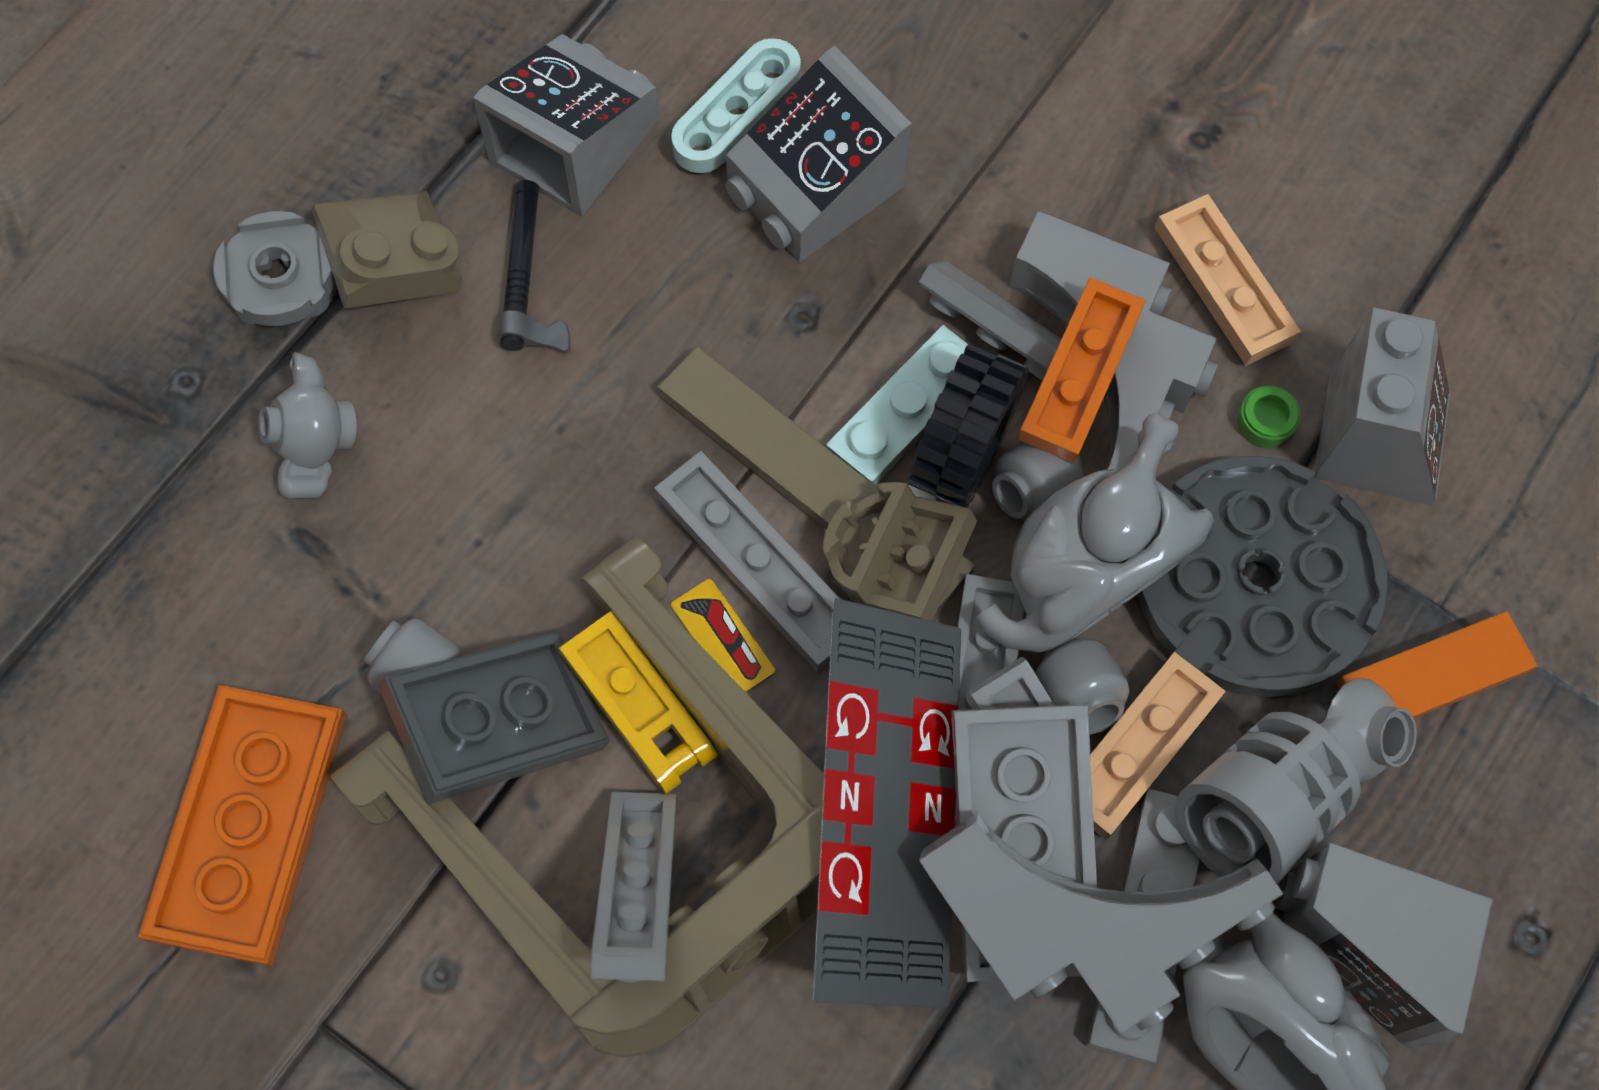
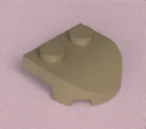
[823,482,977,621]

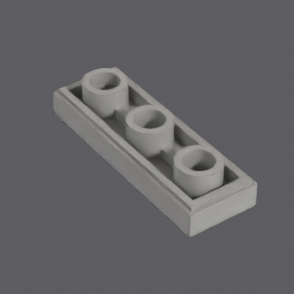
[919,261,1061,380]

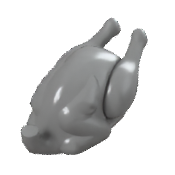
[975,413,1214,653]
[1183,912,1389,1090]

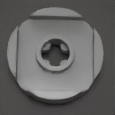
[213,211,336,326]

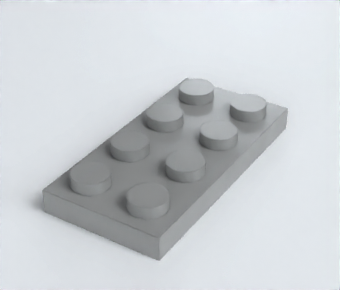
[951,704,1097,982]

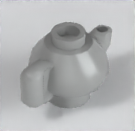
[259,352,357,499]

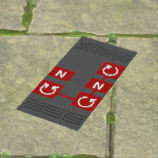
[813,598,961,1008]

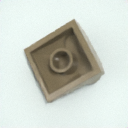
[312,191,462,309]

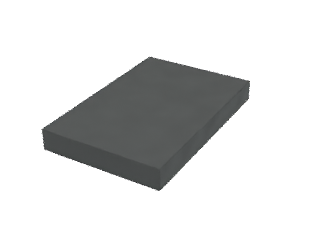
[379,631,609,805]

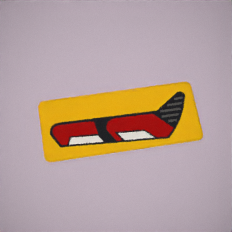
[671,579,775,692]

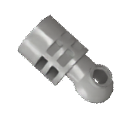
[1175,678,1417,884]

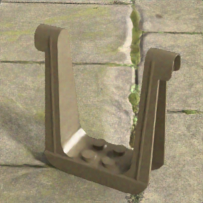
[329,536,824,1058]

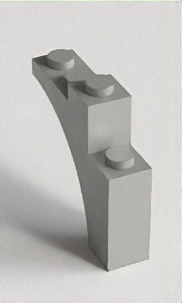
[1009,211,1218,470]
[919,812,1283,1034]

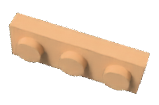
[1155,194,1301,366]
[1090,652,1226,840]

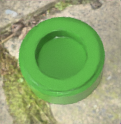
[1236,386,1301,448]

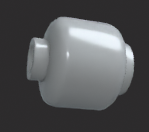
[992,442,1084,521]
[363,619,461,693]
[1036,638,1130,734]

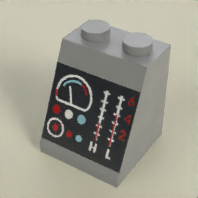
[473,34,659,217]
[725,46,912,263]
[1313,307,1450,505]
[1274,843,1493,1049]

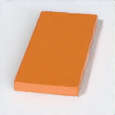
[137,685,347,968]

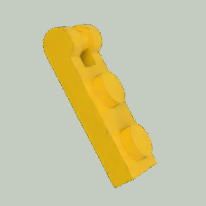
[559,611,718,794]

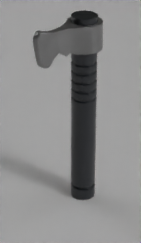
[496,180,570,353]

